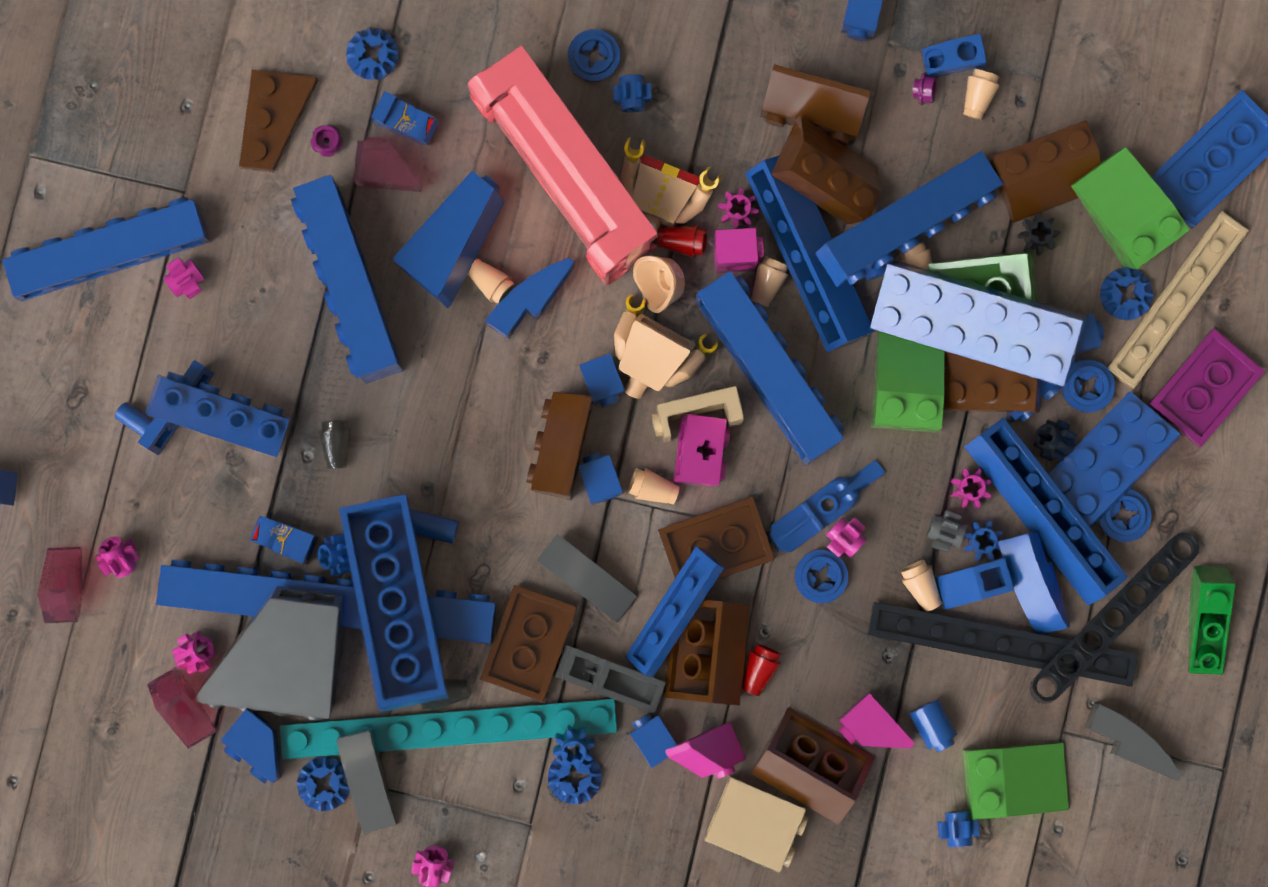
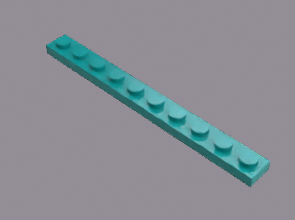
[280,699,617,759]

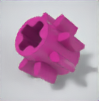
[717,188,759,229]
[163,257,205,299]
[950,468,991,509]
[826,517,867,558]
[96,536,140,578]
[172,631,216,675]
[411,846,455,887]

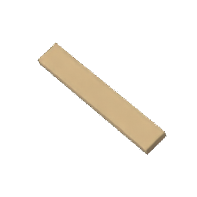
[1107,211,1249,389]

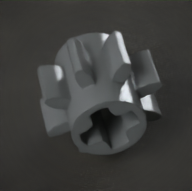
[927,510,967,552]

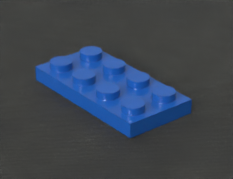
[1151,90,1268,228]
[1048,391,1180,529]

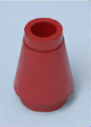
[657,225,707,258]
[742,644,781,696]

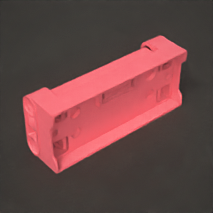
[468,45,658,286]

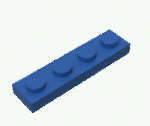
[625,547,724,678]

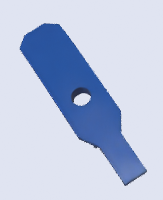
[769,460,885,553]

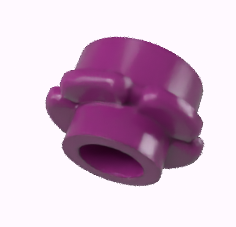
[913,73,937,105]
[310,125,343,157]

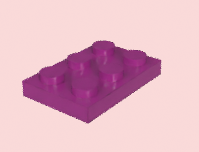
[1148,328,1265,448]

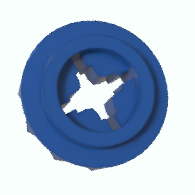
[346,27,399,80]
[568,29,620,82]
[1100,267,1154,320]
[1062,360,1115,413]
[1098,490,1152,542]
[794,550,848,604]
[548,755,602,804]
[297,757,350,811]

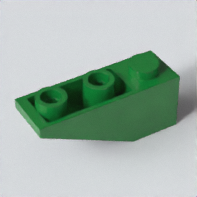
[1188,566,1235,675]

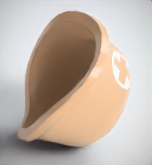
[633,255,685,313]

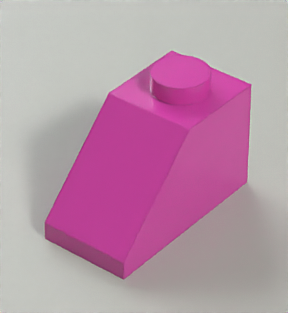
[837,693,915,749]
[665,722,746,779]

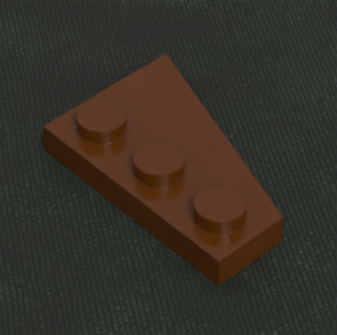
[239,70,319,172]
[943,351,1042,413]

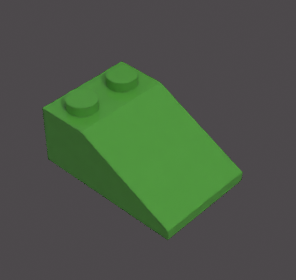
[1071,147,1190,269]
[928,251,1038,302]
[871,331,944,433]
[962,743,1069,820]

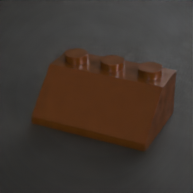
[760,64,871,145]
[771,116,881,224]
[989,120,1101,223]
[526,392,593,500]
[664,600,750,706]
[751,707,875,825]

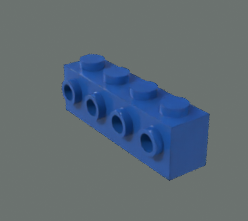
[145,371,290,458]

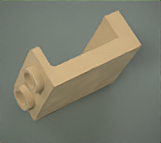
[652,386,744,443]
[704,776,808,873]

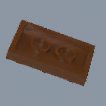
[658,497,775,580]
[480,585,577,702]

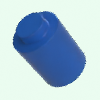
[909,698,957,752]

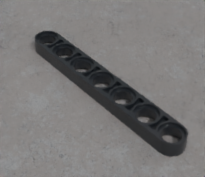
[1029,533,1199,704]

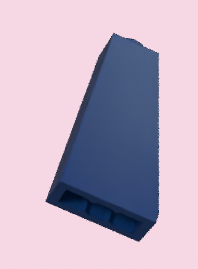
[392,171,505,309]

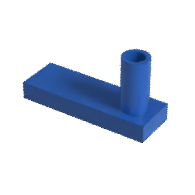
[115,360,215,455]

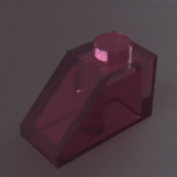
[353,137,423,192]
[37,547,83,623]
[147,667,217,749]

